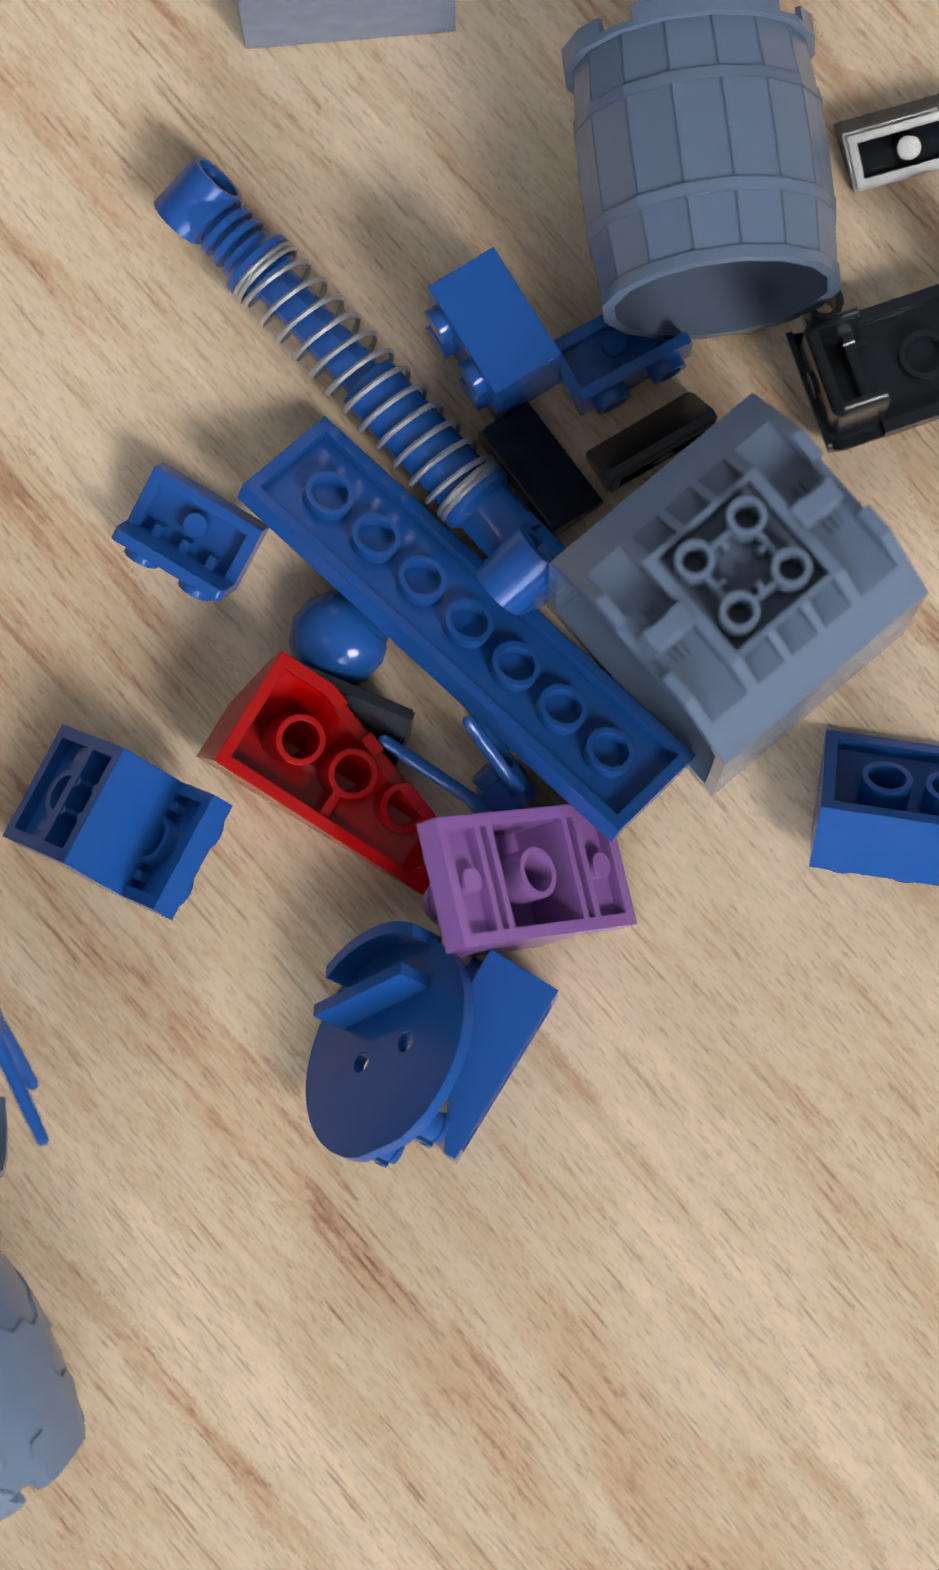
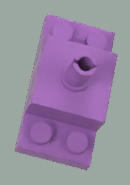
[416,804,637,958]

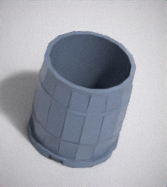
[561,0,840,339]

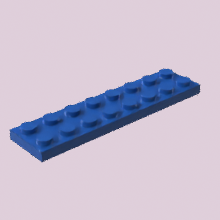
[237,416,696,842]

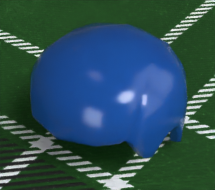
[289,590,388,685]

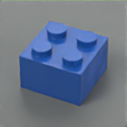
[424,247,561,421]

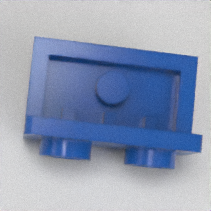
[554,314,693,416]
[111,462,269,602]

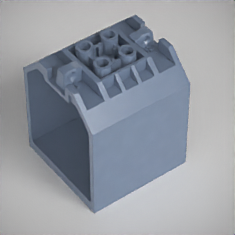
[547,392,929,796]

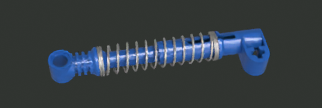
[154,156,567,615]

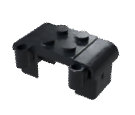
[785,284,939,453]

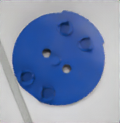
[306,921,474,1168]

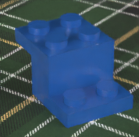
[2,724,233,920]

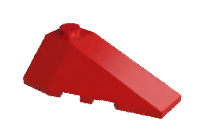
[197,650,438,895]

